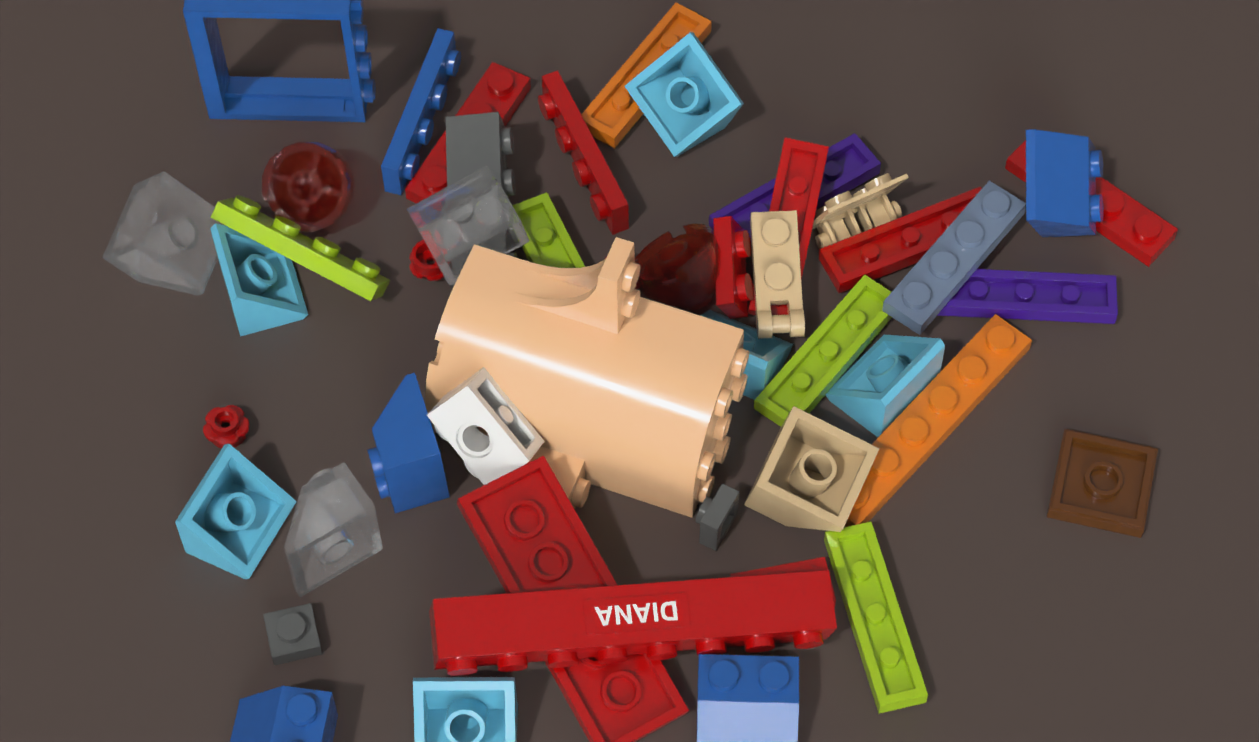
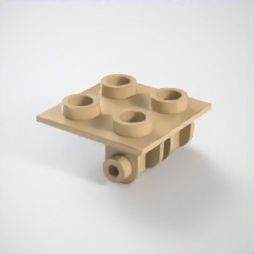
[812,173,909,249]

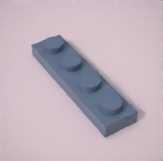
[882,181,1026,335]

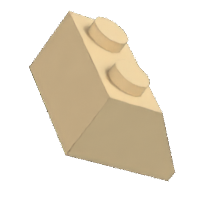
[744,406,879,532]

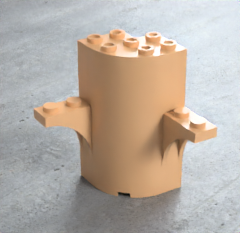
[425,237,749,518]

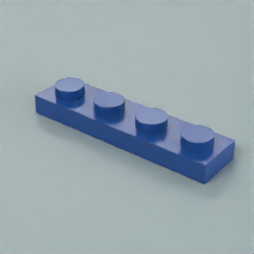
[381,28,461,196]

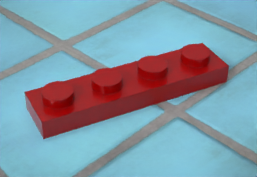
[405,62,531,216]
[538,70,629,235]
[748,137,829,315]
[1005,140,1178,267]
[819,187,982,293]

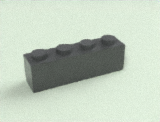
[445,112,517,290]

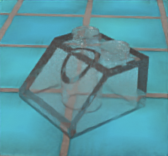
[407,165,530,286]
[102,171,226,296]
[284,462,383,598]

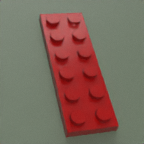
[456,455,689,742]

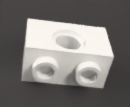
[427,367,545,485]

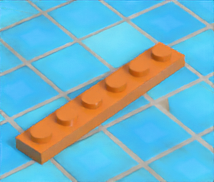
[845,314,1032,527]

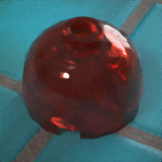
[262,141,355,232]
[635,224,721,310]

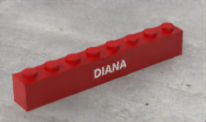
[429,570,837,676]

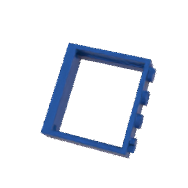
[183,0,376,122]

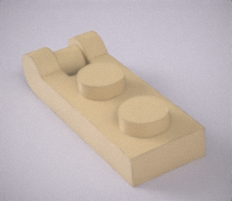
[750,210,805,339]

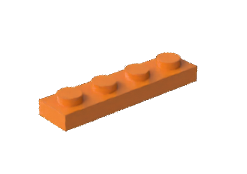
[581,2,712,149]

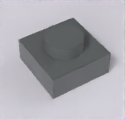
[696,484,739,551]
[263,603,322,666]

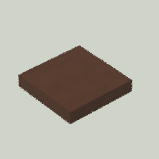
[1047,429,1158,538]

